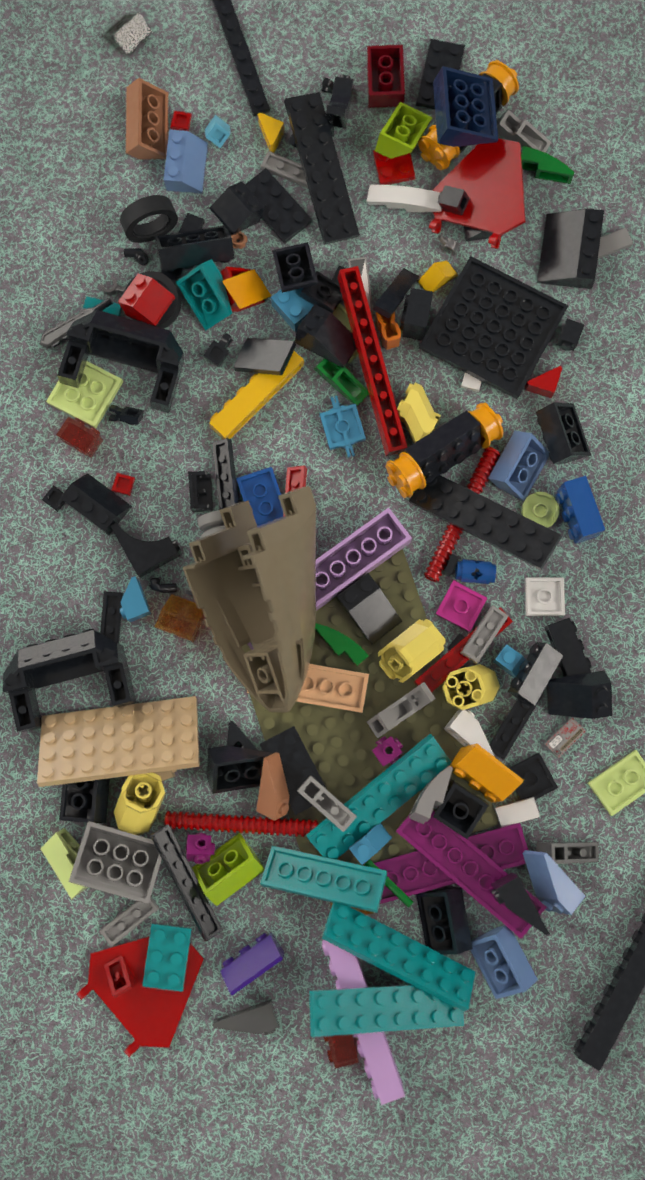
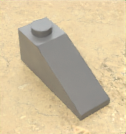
[297,776,357,832]

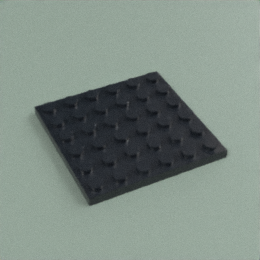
[419,256,569,400]

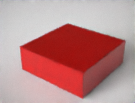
[170,110,192,132]
[111,473,135,496]

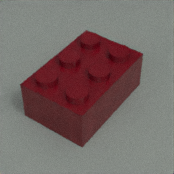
[366,45,405,108]

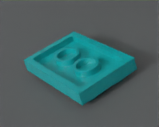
[142,923,192,992]

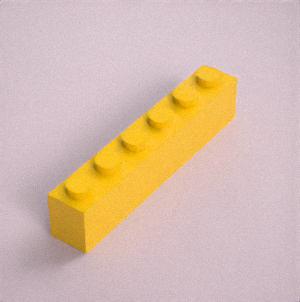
[209,351,304,439]

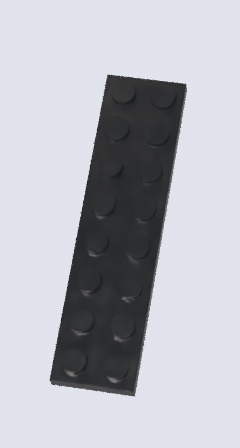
[284,92,360,245]
[409,475,562,570]

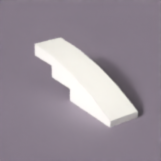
[367,185,442,212]

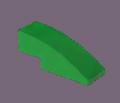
[521,146,574,184]
[314,359,369,406]
[315,623,369,667]

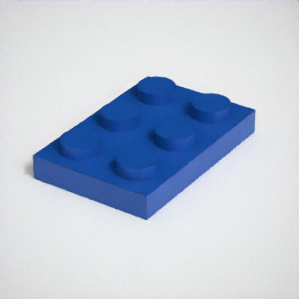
[236,467,284,527]

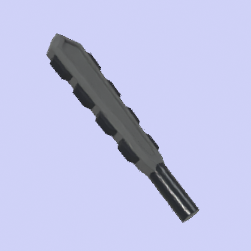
[40,298,113,348]

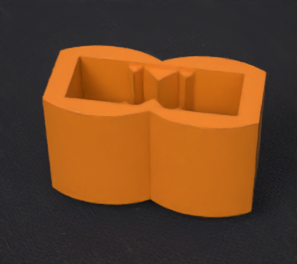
[375,312,401,350]

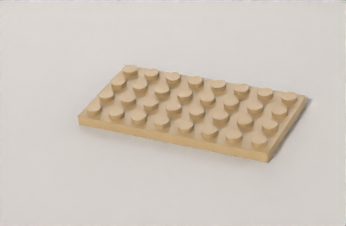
[37,696,200,787]

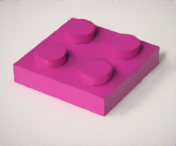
[435,580,487,632]

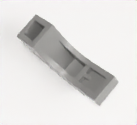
[367,682,436,738]

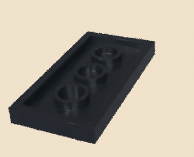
[416,39,465,110]
[245,168,312,244]
[260,726,327,815]

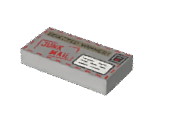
[544,717,586,758]

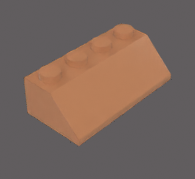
[126,78,168,160]

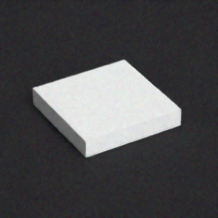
[525,577,565,616]

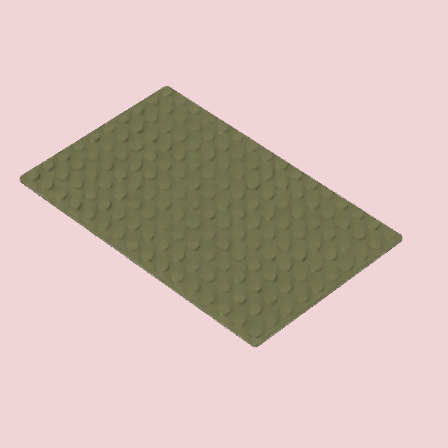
[241,549,498,866]

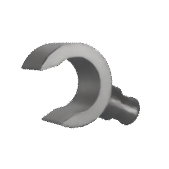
[437,234,459,256]
[100,277,126,295]

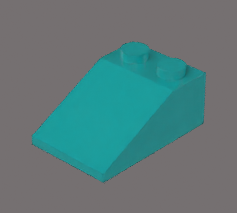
[176,259,232,331]

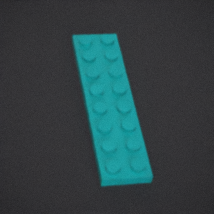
[306,734,452,860]
[322,902,476,1012]
[309,985,464,1037]

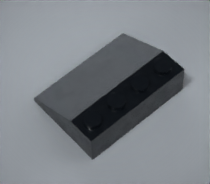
[537,208,604,289]

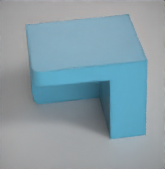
[205,115,231,148]

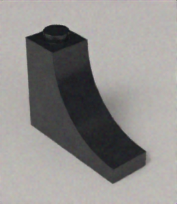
[326,75,354,129]
[111,523,181,578]

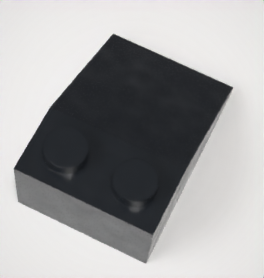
[272,242,318,293]
[295,304,356,368]
[337,573,403,645]
[546,670,612,719]
[207,745,272,794]
[491,872,550,936]

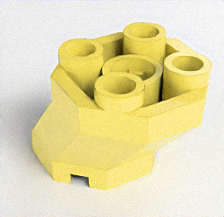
[397,383,441,443]
[378,619,446,683]
[442,664,500,711]
[114,773,165,836]

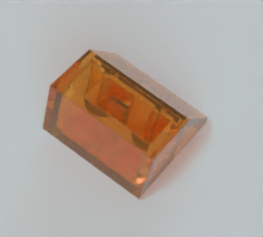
[155,594,205,643]

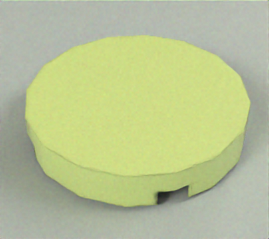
[521,492,560,528]

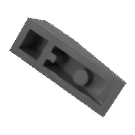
[536,841,599,864]
[212,999,279,1035]

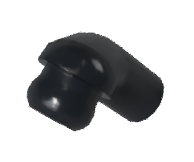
[124,248,149,265]
[149,578,177,593]

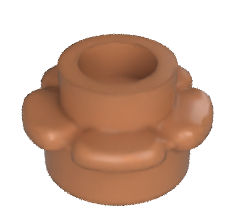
[231,231,248,249]

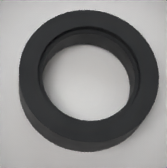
[120,195,178,243]
[124,271,181,329]

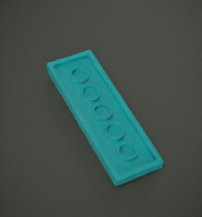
[260,846,388,913]

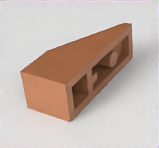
[256,752,290,820]

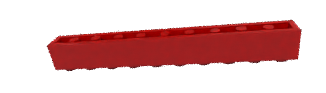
[337,266,408,456]

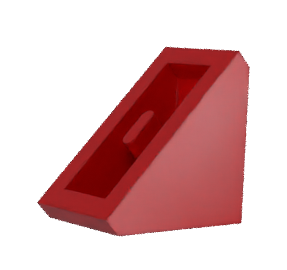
[524,365,562,398]
[104,955,137,998]

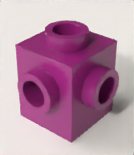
[371,736,403,767]
[186,833,215,864]

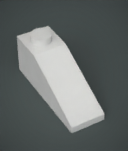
[444,709,495,757]

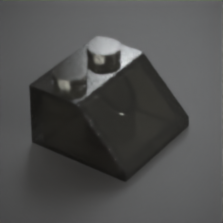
[101,12,152,56]

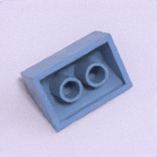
[164,130,208,193]
[488,431,549,501]
[471,925,538,999]

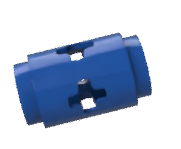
[455,559,496,584]

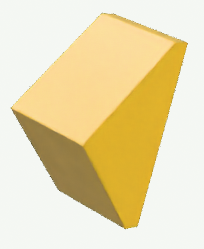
[258,113,285,153]
[418,261,458,293]

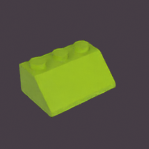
[375,102,433,159]
[192,833,264,906]

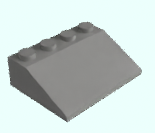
[69,821,162,904]

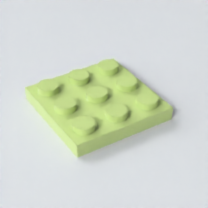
[46,361,124,429]

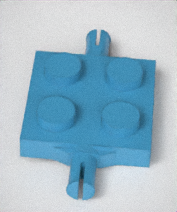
[319,396,366,458]

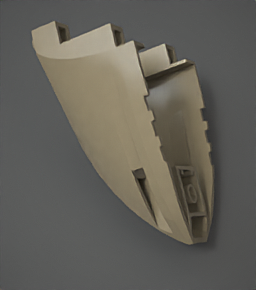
[183,486,316,712]

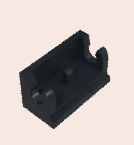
[188,471,213,512]

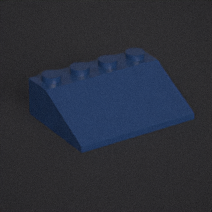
[433,66,498,147]

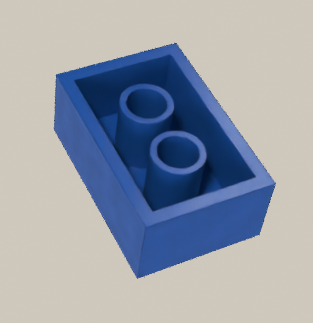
[555,476,605,544]

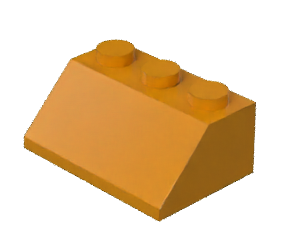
[450,743,524,803]

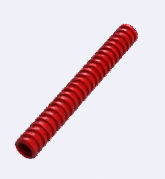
[424,447,500,582]
[164,811,319,837]

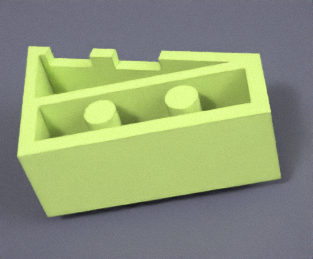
[40,828,88,899]

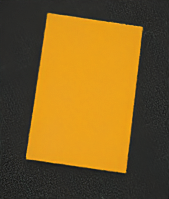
[222,269,271,309]

